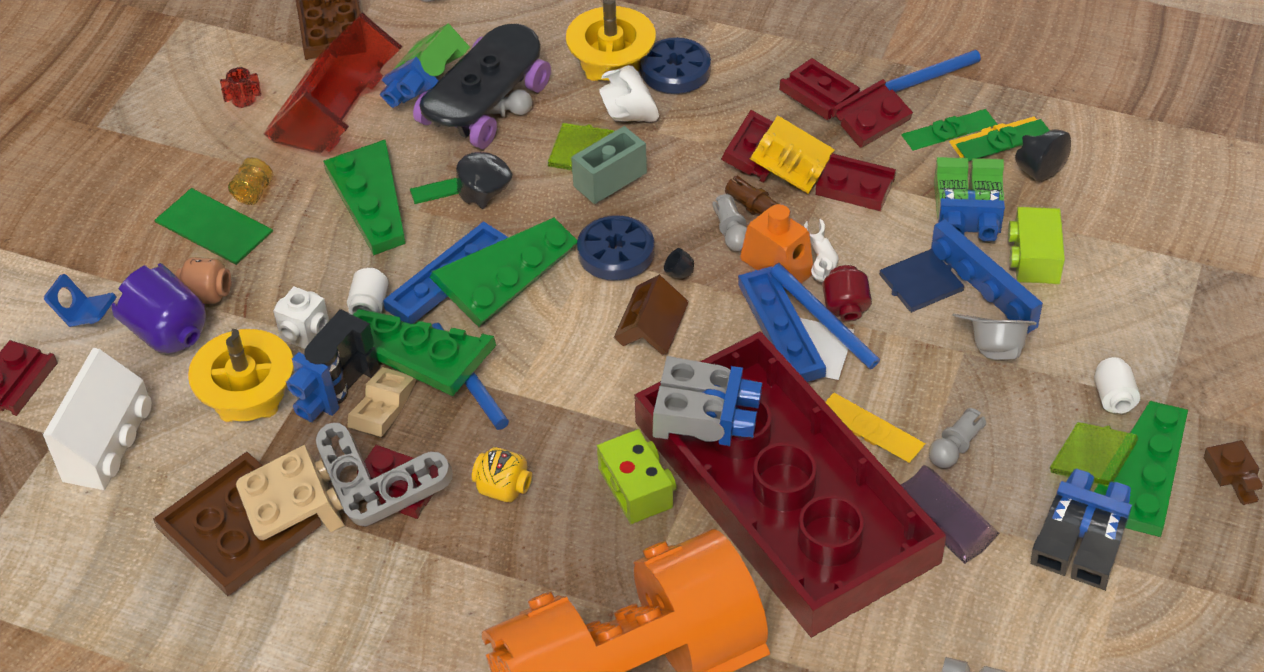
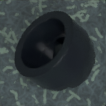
[664,248,694,280]

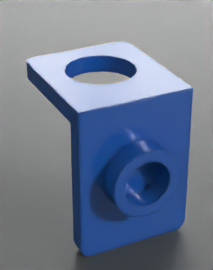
[44,274,117,327]

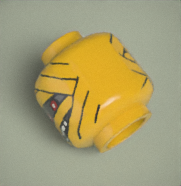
[472,447,532,503]

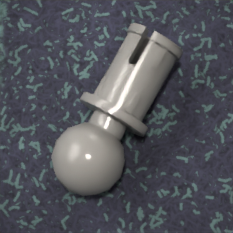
[485,90,533,117]
[712,194,747,252]
[929,408,986,468]

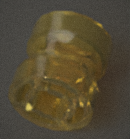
[228,157,273,205]

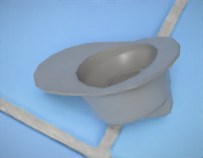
[952,313,1037,360]

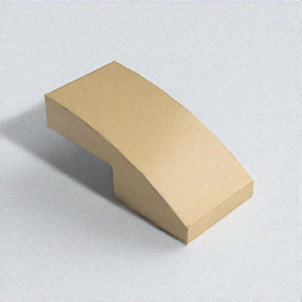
[348,367,416,437]

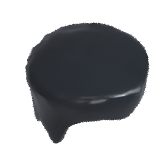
[1015,129,1071,182]
[456,152,512,209]

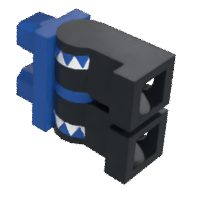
[286,309,380,422]
[1030,468,1132,591]

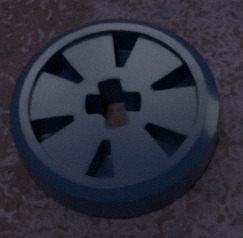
[640,37,711,94]
[577,215,654,280]

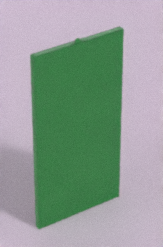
[154,188,273,265]

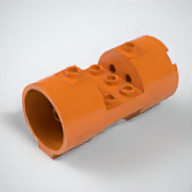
[482,529,770,672]

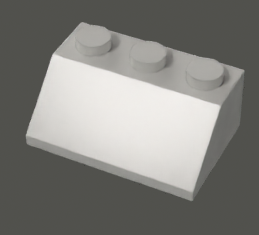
[43,348,152,490]

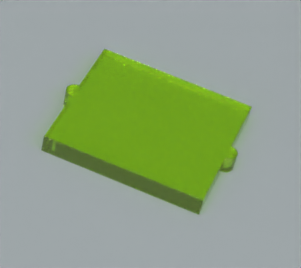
[548,123,615,172]
[1050,422,1138,486]

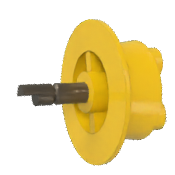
[566,0,656,81]
[188,329,294,422]

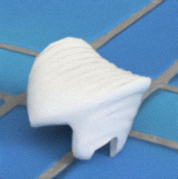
[599,65,659,123]

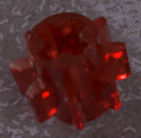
[220,67,262,108]

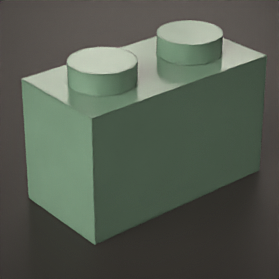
[571,126,647,204]

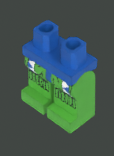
[380,23,470,108]
[934,157,1005,241]

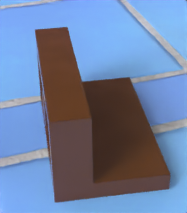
[613,274,689,356]

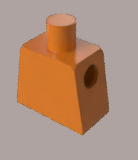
[740,204,813,293]

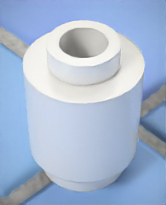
[347,268,389,315]
[1094,357,1140,414]

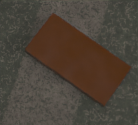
[296,0,368,60]

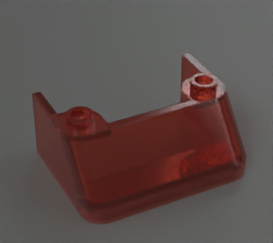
[263,12,402,154]

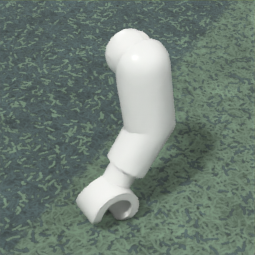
[804,219,839,282]

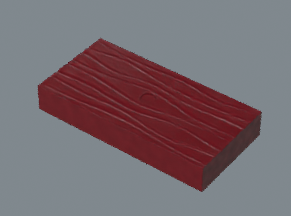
[634,331,946,638]

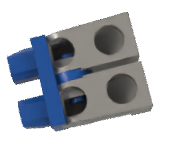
[653,356,762,446]

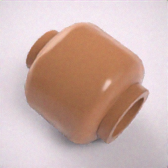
[175,257,231,304]

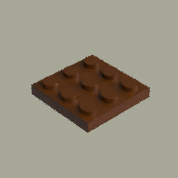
[153,451,322,596]

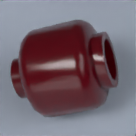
[822,265,872,321]

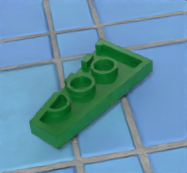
[323,139,406,256]
[429,217,577,328]
[353,309,497,396]
[1094,401,1188,537]

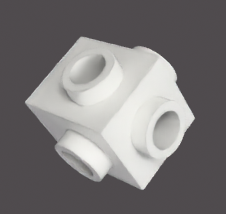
[273,286,329,349]

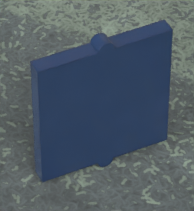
[879,249,964,313]

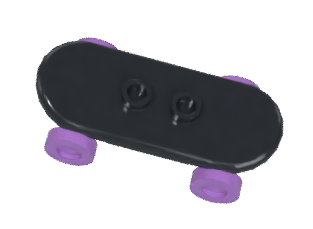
[413,23,551,149]

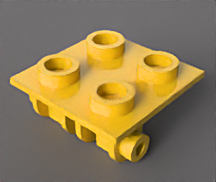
[750,115,835,194]

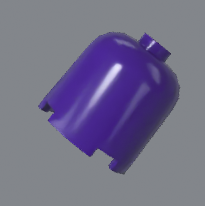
[111,263,206,353]

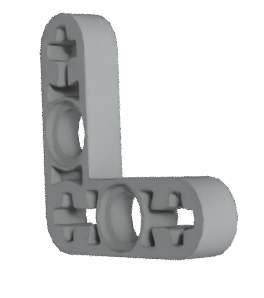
[316,423,453,526]

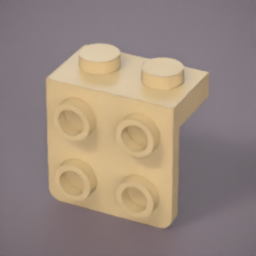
[236,445,345,540]

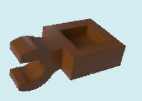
[1203,440,1263,505]

